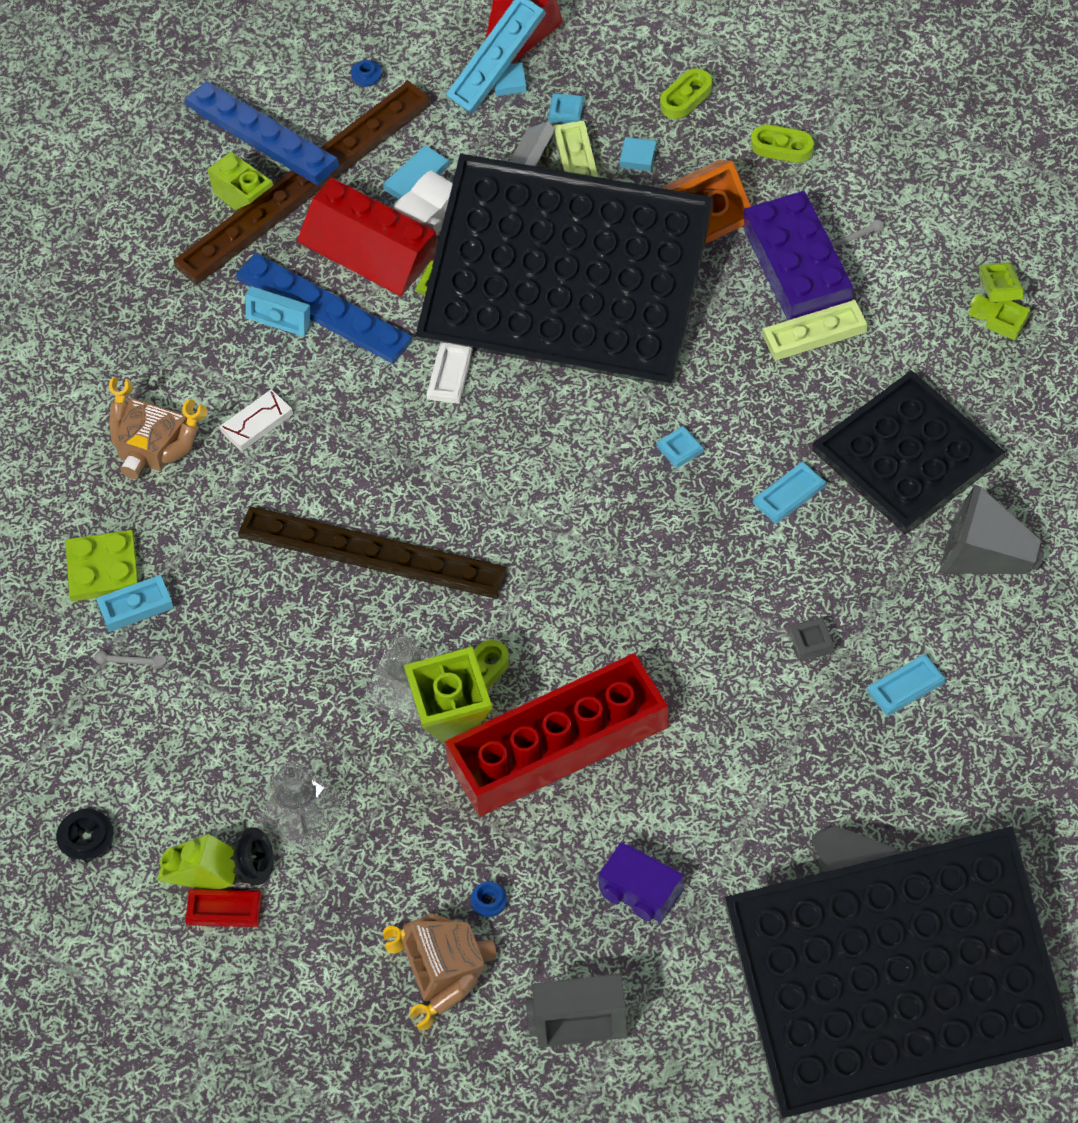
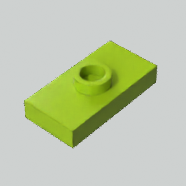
[979,262,1023,303]

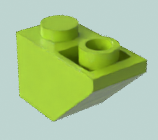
[207,151,273,210]
[157,834,236,890]

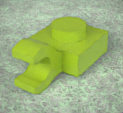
[968,294,1031,341]

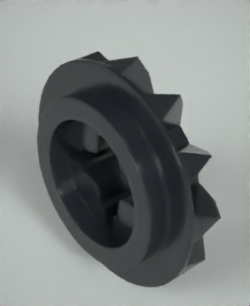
[56,809,115,863]
[229,827,274,886]

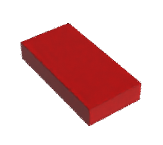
[185,889,262,927]

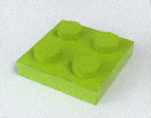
[65,530,138,601]

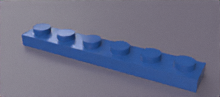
[185,81,339,185]
[236,253,412,364]

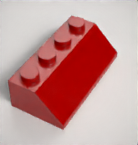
[297,177,438,296]

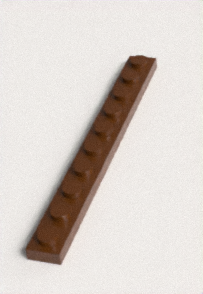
[174,81,430,285]

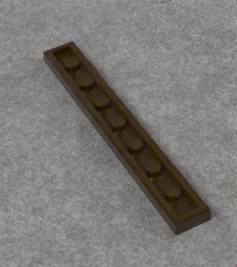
[238,506,508,599]

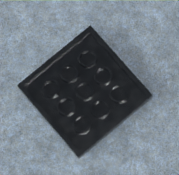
[812,370,1005,535]

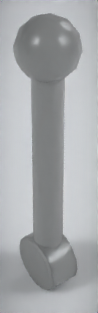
[830,220,884,249]
[95,651,167,668]

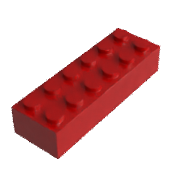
[444,653,669,817]

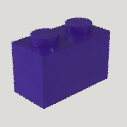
[598,842,684,923]

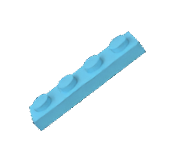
[446,0,546,114]

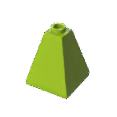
[404,646,492,744]

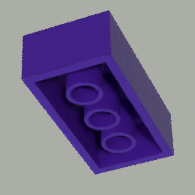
[744,190,853,321]

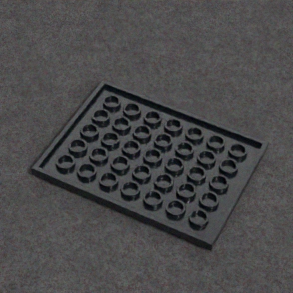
[415,153,714,387]
[723,826,1073,1119]

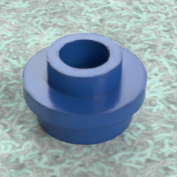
[351,60,382,87]
[470,881,507,917]

